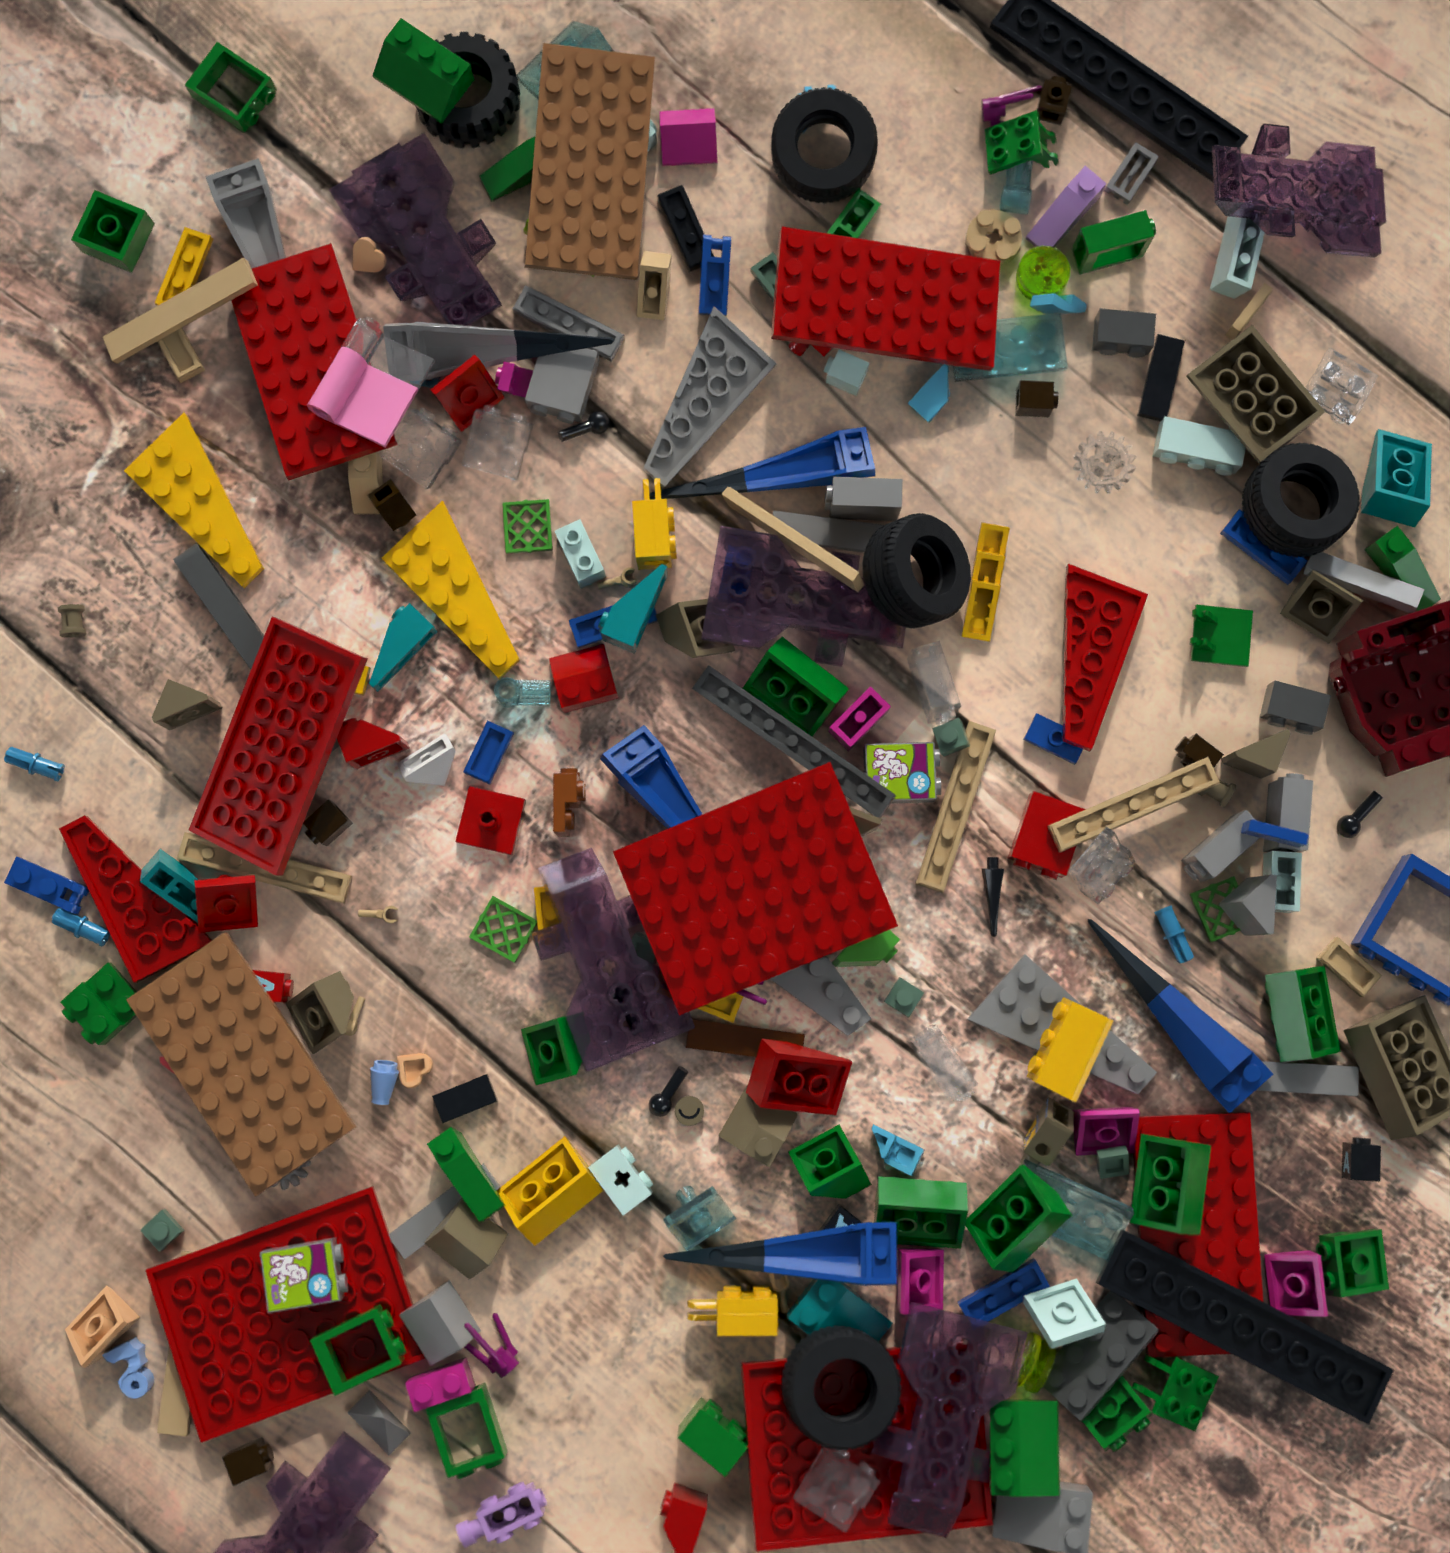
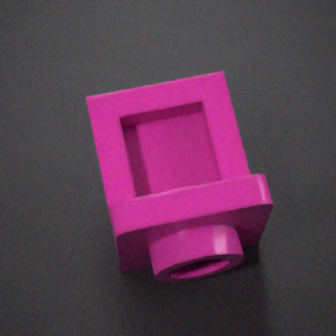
[495,361,533,398]

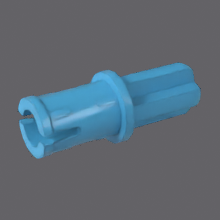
[4,747,65,782]
[1154,905,1194,964]
[52,908,110,947]

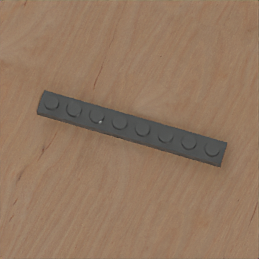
[692,665,896,818]

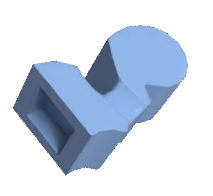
[102,1336,154,1399]

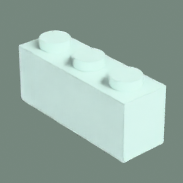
[1210,202,1270,299]
[1153,416,1246,475]

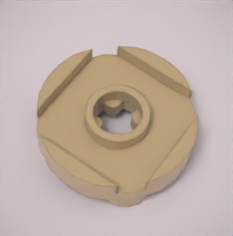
[965,210,1022,266]

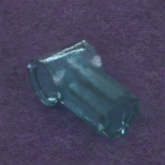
[1000,160,1033,215]
[494,677,551,708]

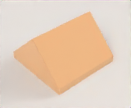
[65,1286,140,1368]

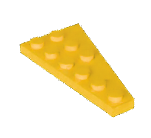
[124,412,264,589]
[381,500,520,680]

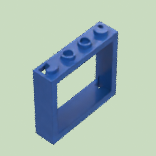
[1351,854,1450,1007]

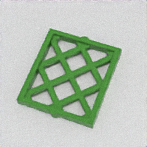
[503,499,553,554]
[1190,876,1241,942]
[469,896,537,963]

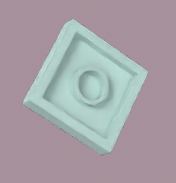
[1023,1279,1106,1349]

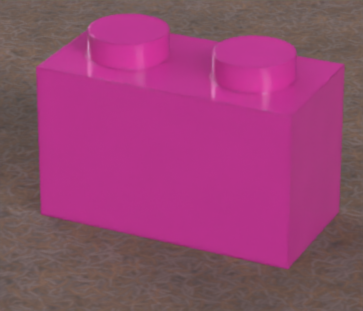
[828,686,891,752]
[405,1357,476,1412]

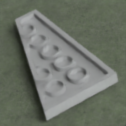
[967,955,1157,1094]
[770,956,872,1036]

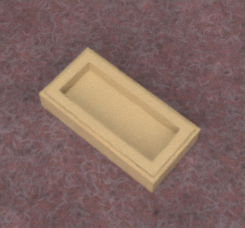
[1225,283,1273,340]
[157,328,205,383]
[1316,937,1382,997]

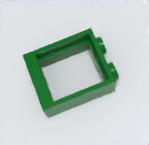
[185,42,277,133]
[1072,210,1156,275]
[310,1304,406,1396]
[425,1382,508,1479]

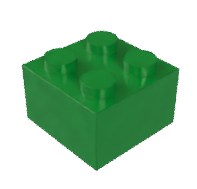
[71,190,155,273]
[677,1397,748,1477]

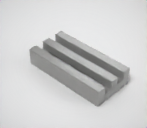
[1104,142,1159,205]

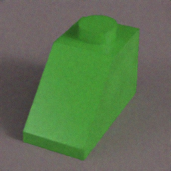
[832,930,900,967]

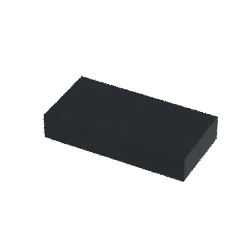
[432,1074,498,1124]

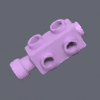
[456,1482,547,1548]

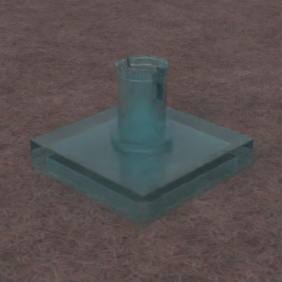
[663,1186,736,1251]

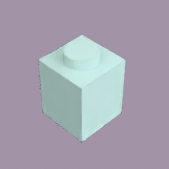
[824,349,869,396]

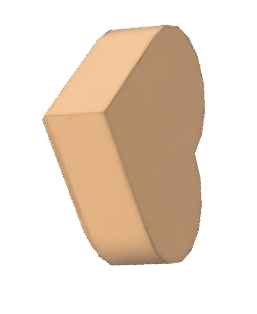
[352,237,387,273]
[397,1053,433,1088]

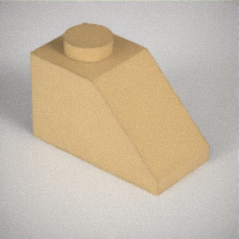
[637,251,672,320]
[348,452,382,515]

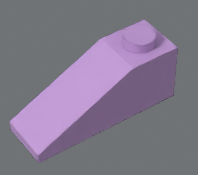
[1025,166,1107,256]

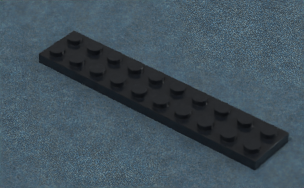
[989,0,1249,183]
[1096,1229,1394,1425]

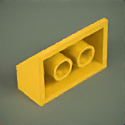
[1026,997,1114,1102]
[497,1136,604,1246]

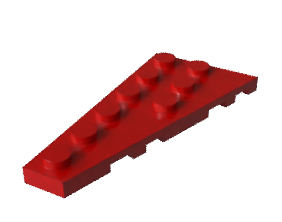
[1063,564,1148,752]
[59,815,213,983]

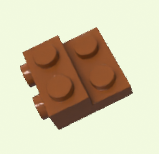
[553,768,586,837]

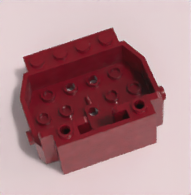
[1329,600,1450,777]

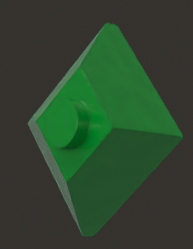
[521,1012,591,1086]
[788,1124,872,1199]

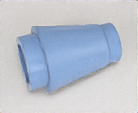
[370,1060,399,1105]

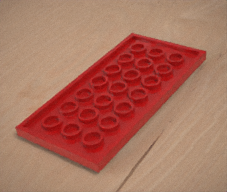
[771,226,1000,371]
[231,243,398,481]
[189,617,368,876]
[1133,1112,1263,1357]

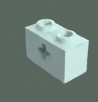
[555,519,606,589]
[1263,851,1302,913]
[588,1145,653,1215]

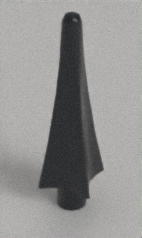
[982,857,1004,937]

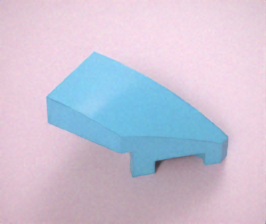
[1030,293,1087,314]
[908,364,950,422]
[872,1125,925,1176]

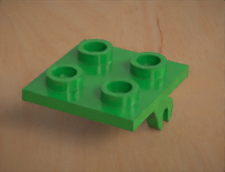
[985,110,1059,175]
[1189,604,1253,667]
[1132,1354,1219,1431]

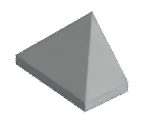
[348,1390,411,1455]

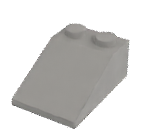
[992,1482,1093,1553]

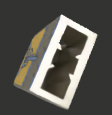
[1020,1097,1074,1172]

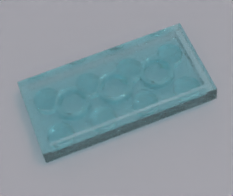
[953,313,1068,382]
[1022,1159,1134,1260]

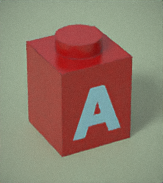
[253,970,294,1003]

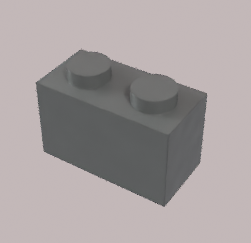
[1092,308,1156,358]
[1259,680,1331,735]

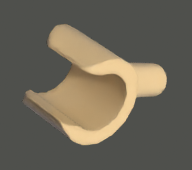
[597,567,637,590]
[358,906,398,924]
[343,996,365,1036]
[769,1273,790,1313]

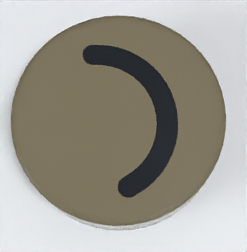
[675,1096,704,1126]

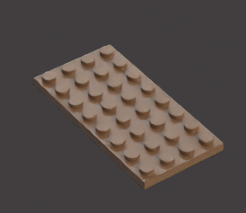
[525,43,655,280]
[126,932,356,1197]

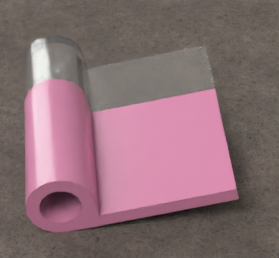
[307,317,435,448]

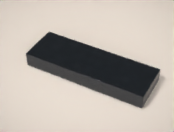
[657,184,714,272]
[1137,334,1185,422]

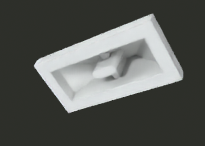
[397,733,456,786]

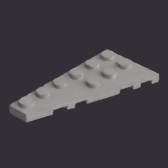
[643,306,777,488]

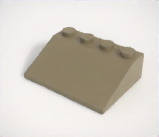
[1186,325,1325,463]
[1343,995,1450,1140]

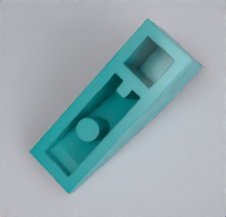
[369,603,438,692]
[140,849,199,923]

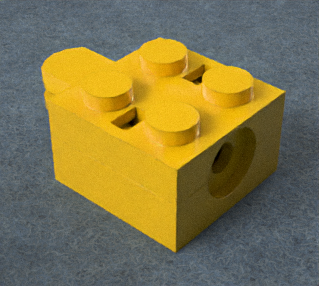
[632,478,677,570]
[687,1285,778,1336]

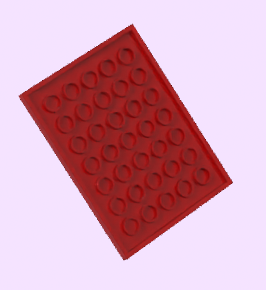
[613,762,898,1016]
[145,1186,426,1443]
[741,1339,993,1552]

